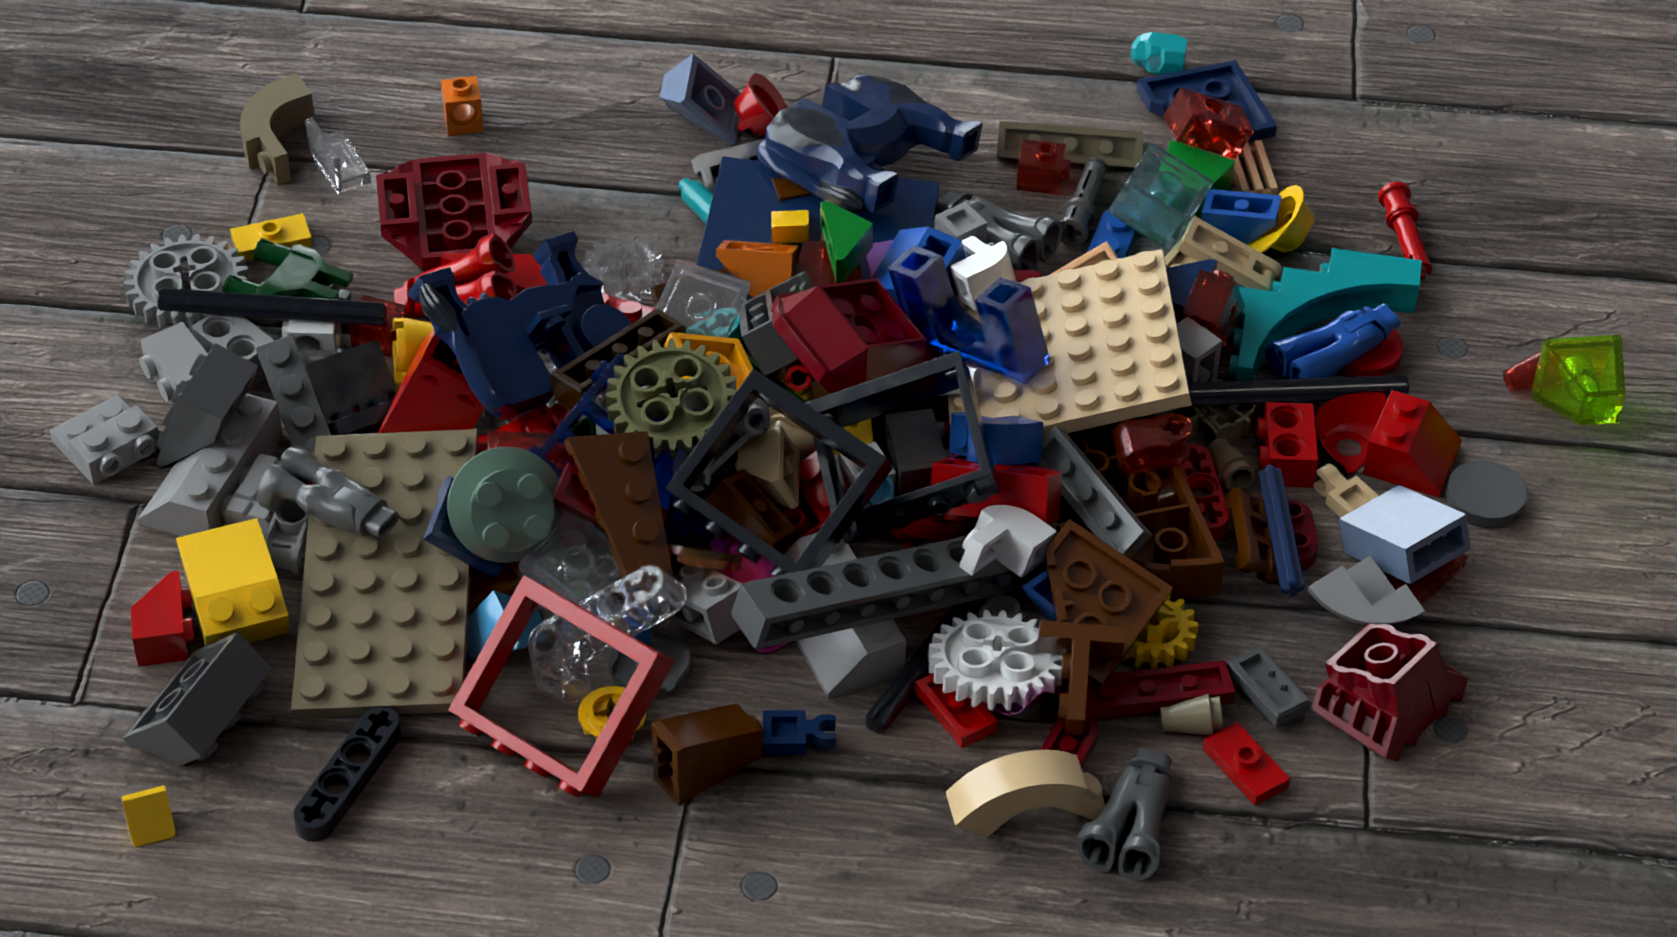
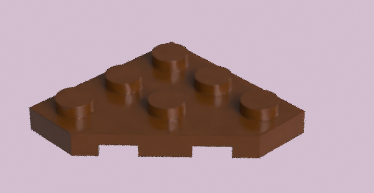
[1044,519,1173,689]

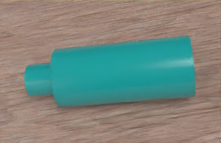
[678,178,713,224]

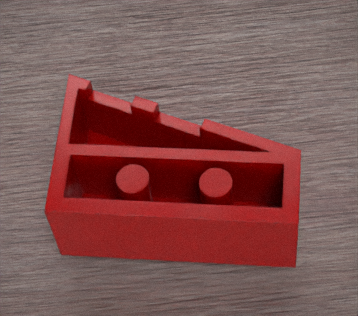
[931,454,1062,525]

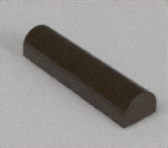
[551,308,686,409]

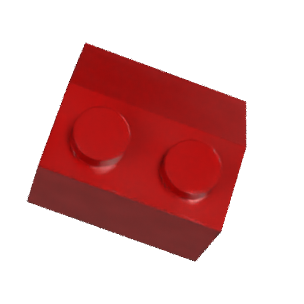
[1363,390,1462,498]

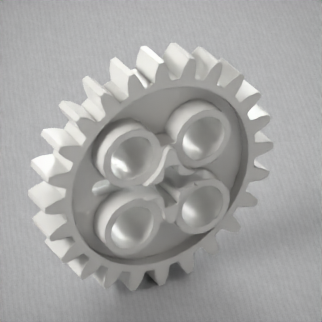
[928,610,1063,711]

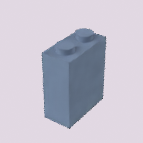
[1339,485,1471,584]

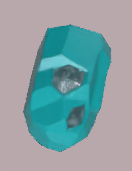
[1130,32,1188,75]

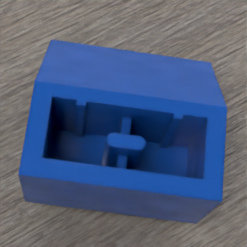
[871,226,966,324]

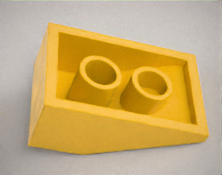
[176,518,289,646]

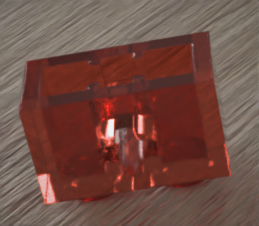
[1182,269,1245,347]

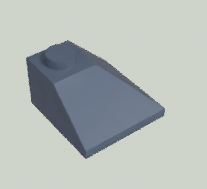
[660,53,740,145]

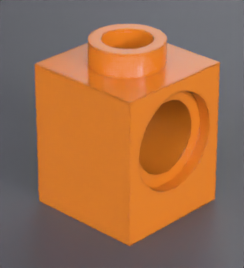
[441,76,484,136]

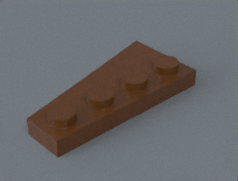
[564,431,675,598]

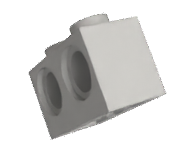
[191,314,275,389]

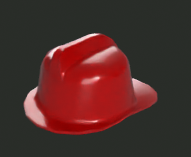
[734,73,787,137]

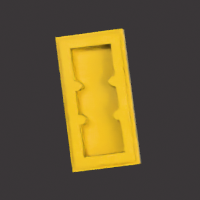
[230,213,313,261]

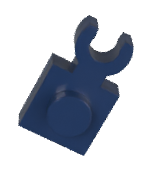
[763,710,836,755]

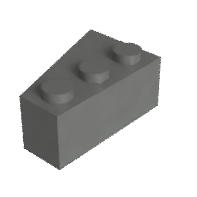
[738,270,814,376]

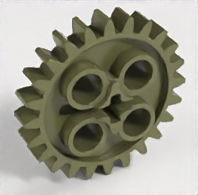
[606,338,737,460]

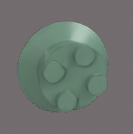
[447,447,563,563]

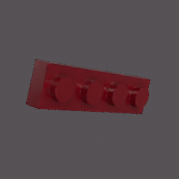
[1059,660,1235,719]

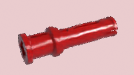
[1378,181,1433,279]

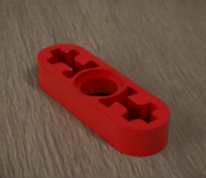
[1176,444,1229,541]

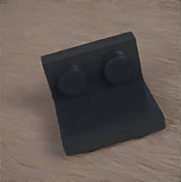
[305,340,397,435]

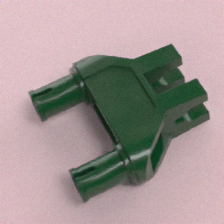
[222,238,353,319]

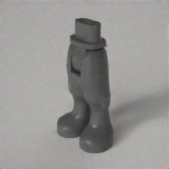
[257,446,399,538]

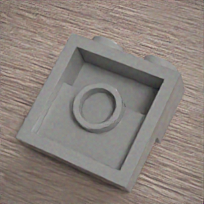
[49,395,160,485]

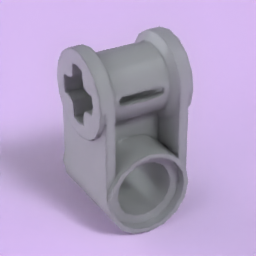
[264,500,309,576]

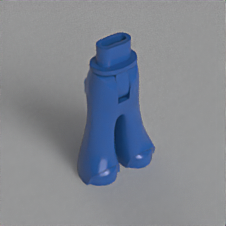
[1265,304,1400,379]

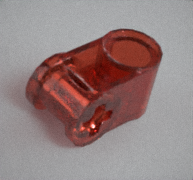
[1111,413,1192,474]

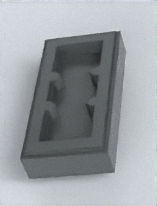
[1227,646,1311,728]

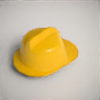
[1247,185,1315,253]

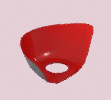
[1315,392,1387,474]

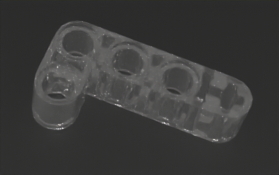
[528,565,686,707]

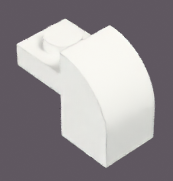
[950,236,1016,311]
[959,505,1057,578]

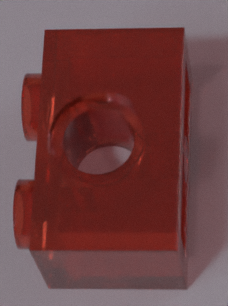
[1164,88,1254,160]

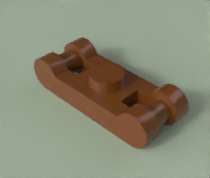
[1225,487,1278,584]

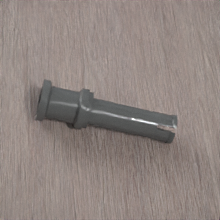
[1060,157,1108,246]

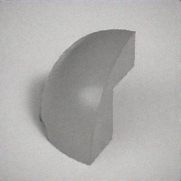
[1308,555,1425,626]

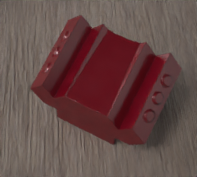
[1311,623,1468,762]

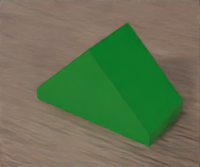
[820,201,873,283]

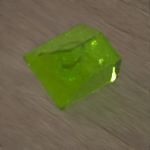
[1531,334,1625,425]

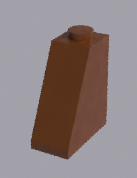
[652,703,764,806]

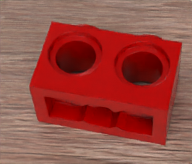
[1256,402,1318,488]

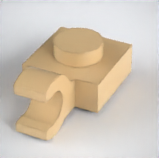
[1313,463,1379,518]

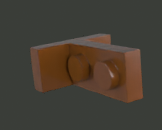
[1036,620,1126,736]

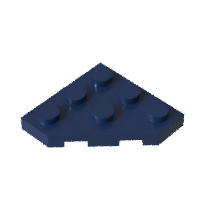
[1136,60,1277,143]

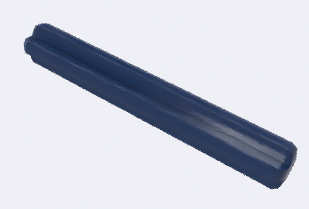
[1258,465,1305,597]

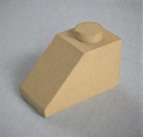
[734,425,800,509]

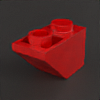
[130,571,195,667]

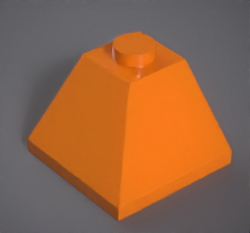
[716,240,799,297]

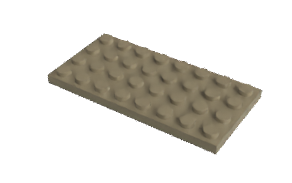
[291,429,479,719]

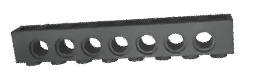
[731,536,1043,650]

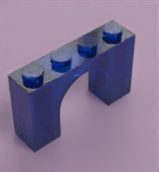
[888,245,1051,385]

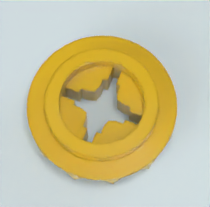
[578,686,646,740]

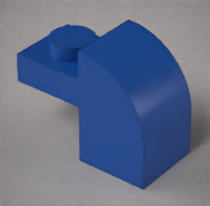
[949,412,1043,465]

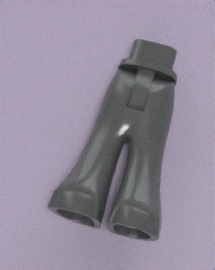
[935,191,1063,271]
[1076,748,1172,880]

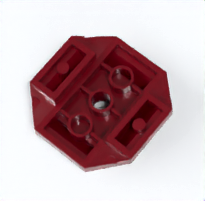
[376,153,532,270]
[771,278,932,415]

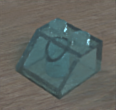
[1107,142,1214,252]

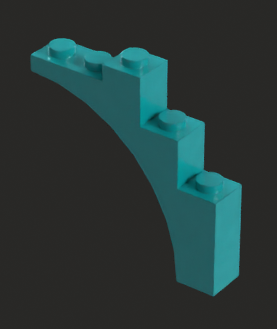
[1221,248,1422,381]

